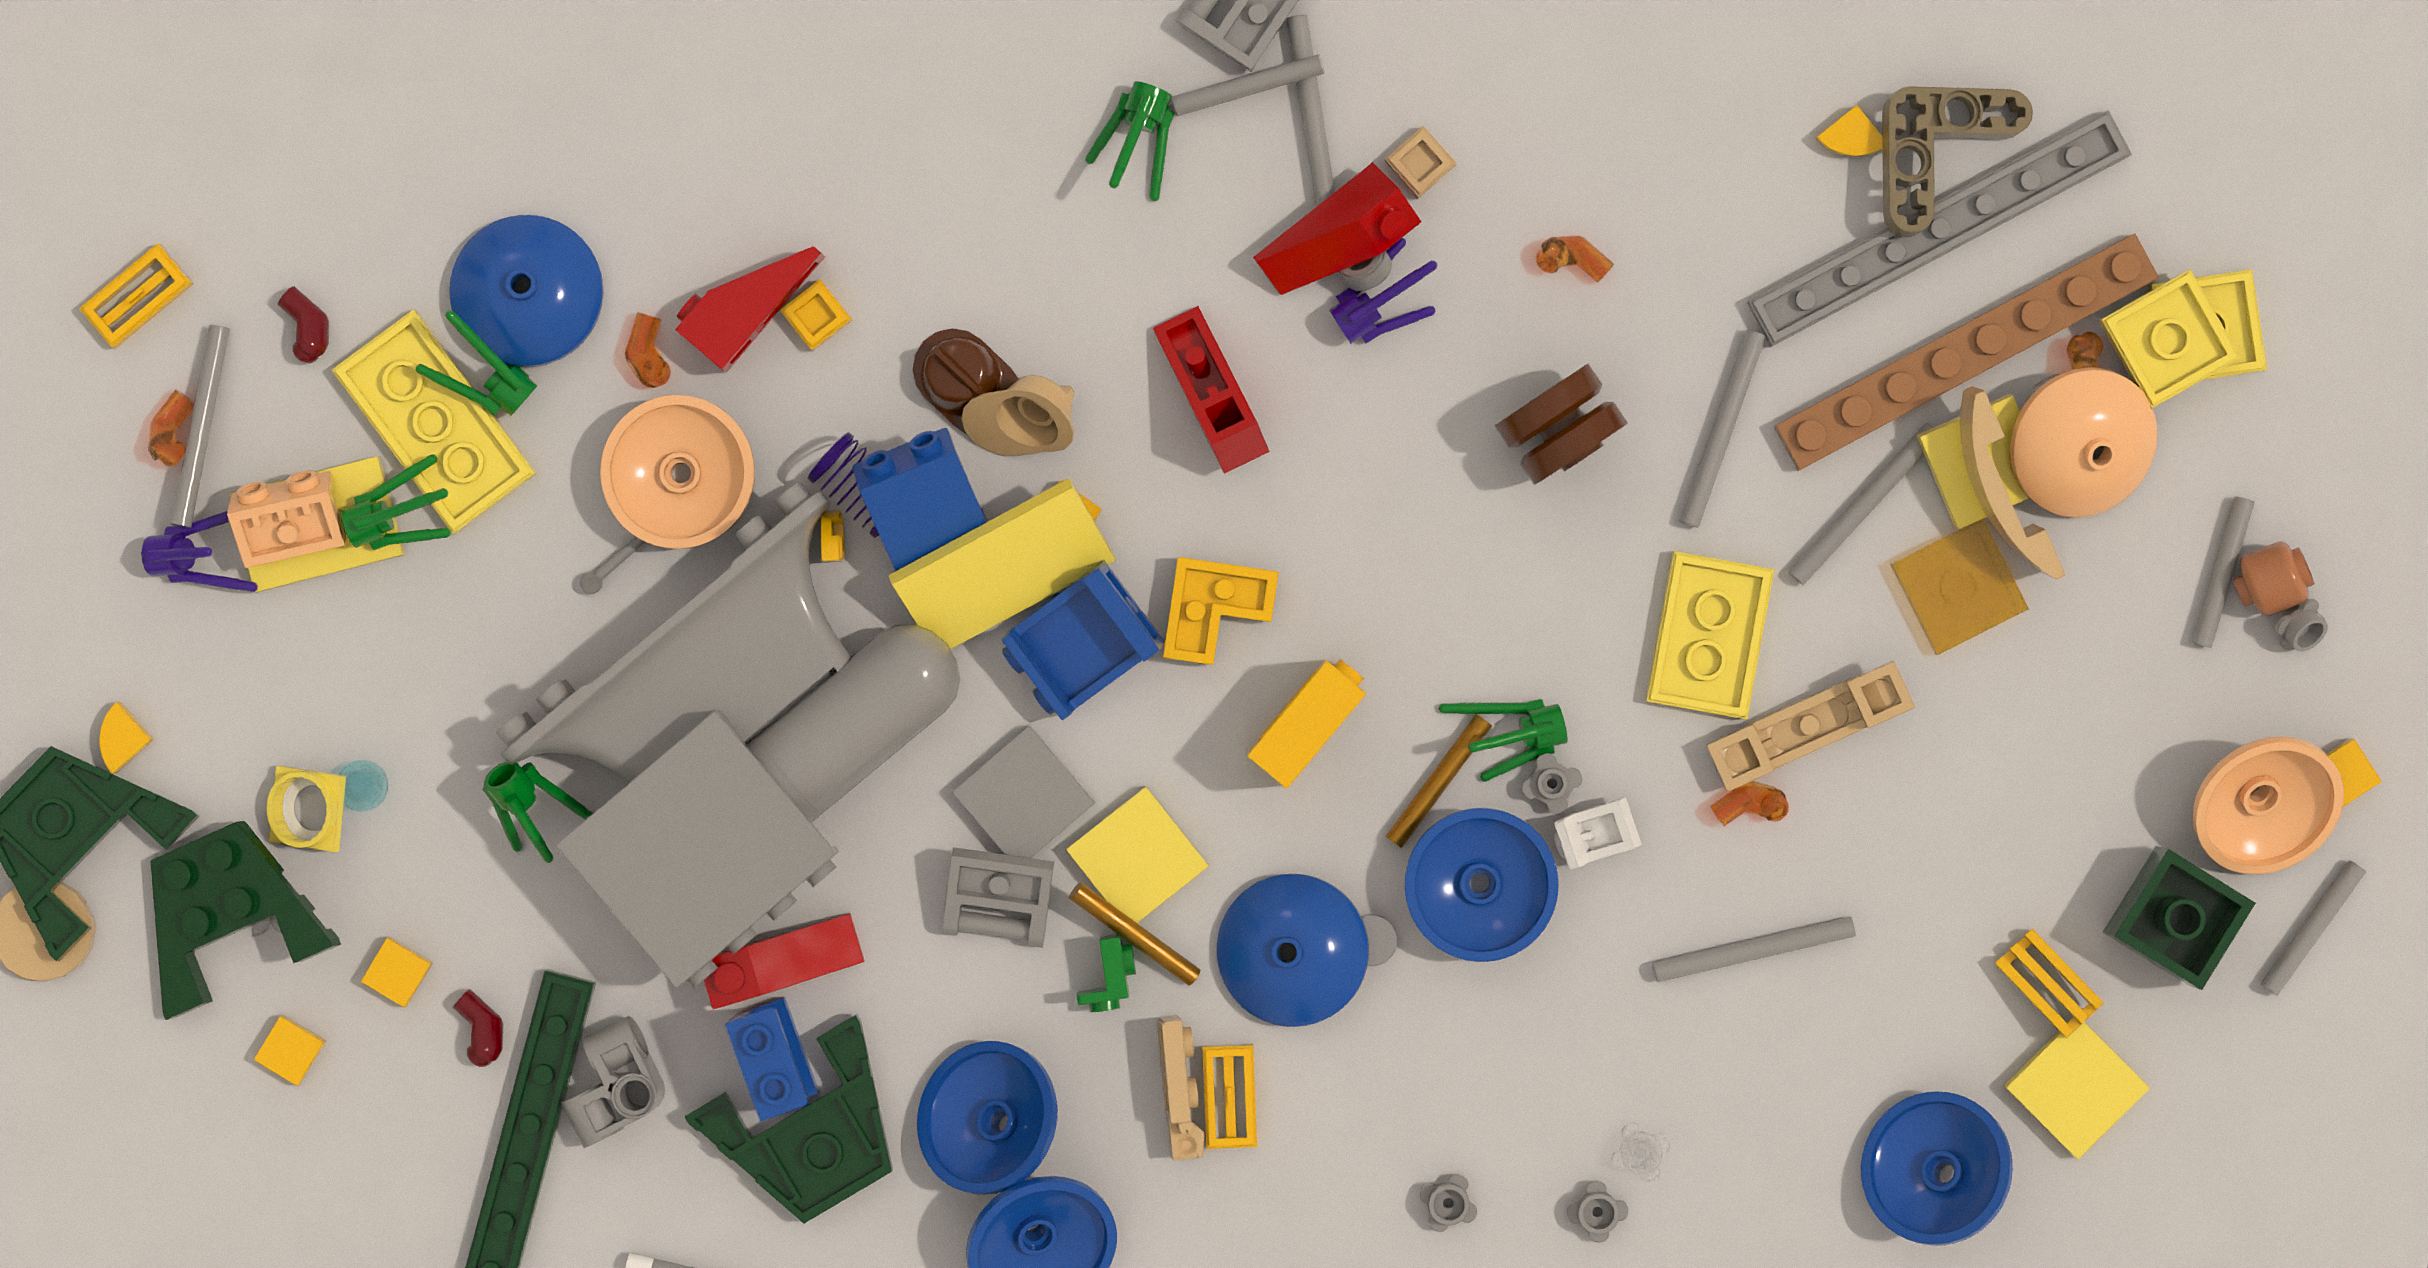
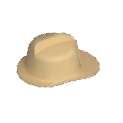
[961,375,1074,456]

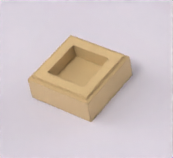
[1385,126,1457,199]

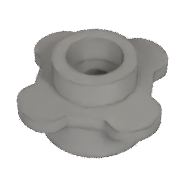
[2275,598,2328,651]
[1522,753,1582,814]
[1420,1174,1477,1232]
[1567,1181,1628,1243]

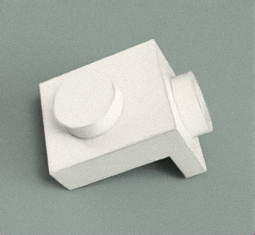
[1554,797,1642,870]

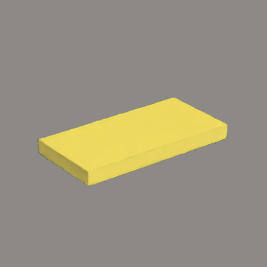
[332,309,537,534]
[888,478,1116,649]

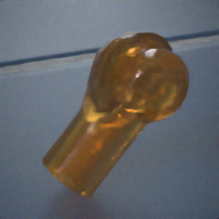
[624,312,671,388]

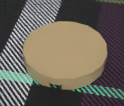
[0,882,96,982]

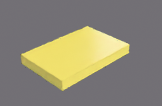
[229,456,405,593]
[1645,551,1774,719]

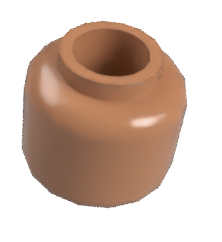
[2233,542,2315,616]

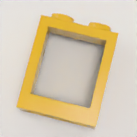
[1246,659,1367,789]

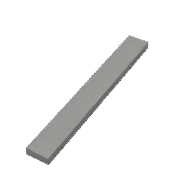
[1747,110,2132,347]

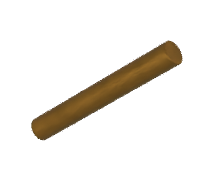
[1385,714,1492,848]
[1069,882,1201,986]

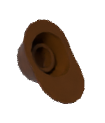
[912,328,1019,435]

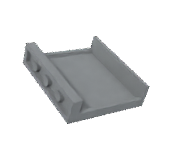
[556,710,840,988]

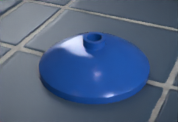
[449,215,604,367]
[1404,808,1558,962]
[1217,874,1369,1027]
[917,1041,1058,1195]
[1861,1091,2013,1246]
[966,1176,1117,1268]

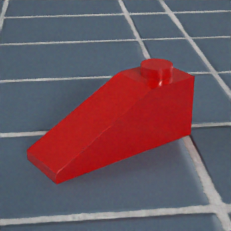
[1253,162,1422,295]
[675,246,825,372]
[1153,306,1270,474]
[704,913,865,1010]

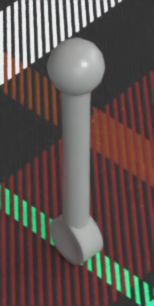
[580,537,645,594]

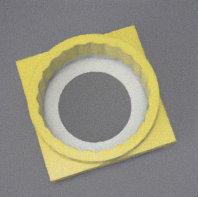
[266,765,346,852]

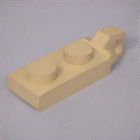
[1157,1015,1205,1160]

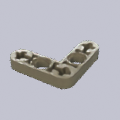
[1882,86,2033,237]

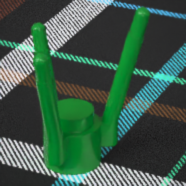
[1085,81,1175,201]
[415,310,538,416]
[341,454,451,550]
[1438,699,1568,782]
[483,761,593,863]

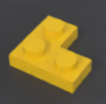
[1163,557,1279,665]

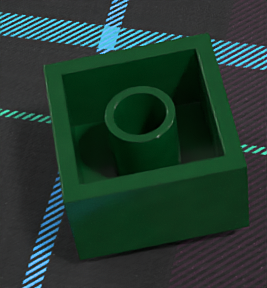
[2103,846,2256,990]

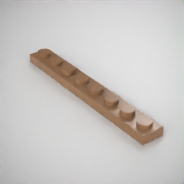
[1774,233,2159,471]

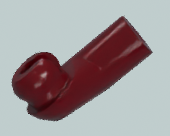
[277,286,329,363]
[452,989,504,1067]

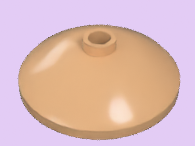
[2010,367,2158,517]
[600,395,755,549]
[2193,737,2344,874]

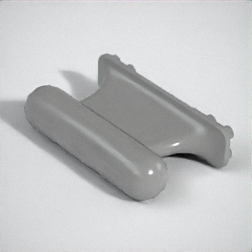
[496,482,960,822]

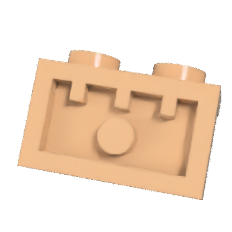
[227,470,346,568]

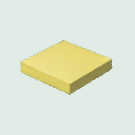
[2098,269,2241,409]
[2148,269,2267,380]
[1916,394,2029,530]
[1066,786,1209,923]
[2004,1016,2150,1160]

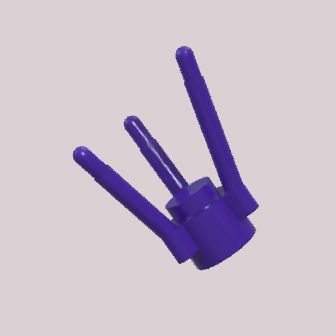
[1329,238,1437,344]
[141,511,258,592]

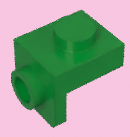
[1077,934,1136,1012]

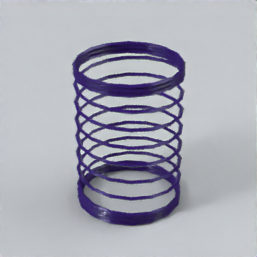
[807,432,879,538]

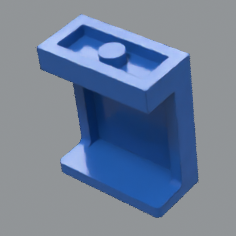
[852,428,988,571]
[1001,560,1165,720]
[725,997,819,1122]

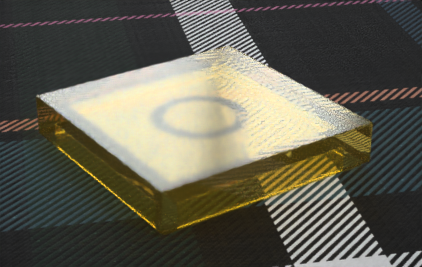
[1890,519,2029,655]

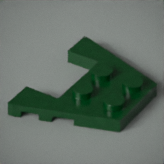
[0,746,200,962]
[150,821,341,1020]
[685,1014,893,1224]

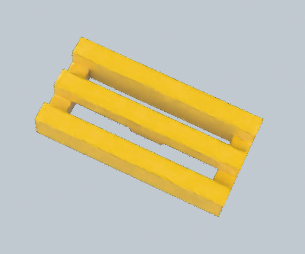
[79,243,194,349]
[1995,929,2104,1039]
[1202,1044,1257,1149]

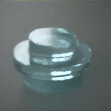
[339,760,389,811]

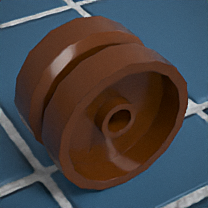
[1495,363,1628,485]

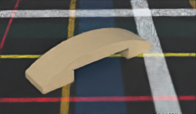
[1960,386,2066,580]
[1707,661,1915,791]

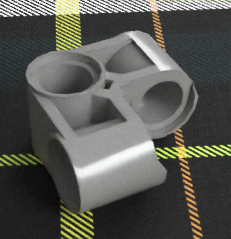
[561,1016,665,1148]

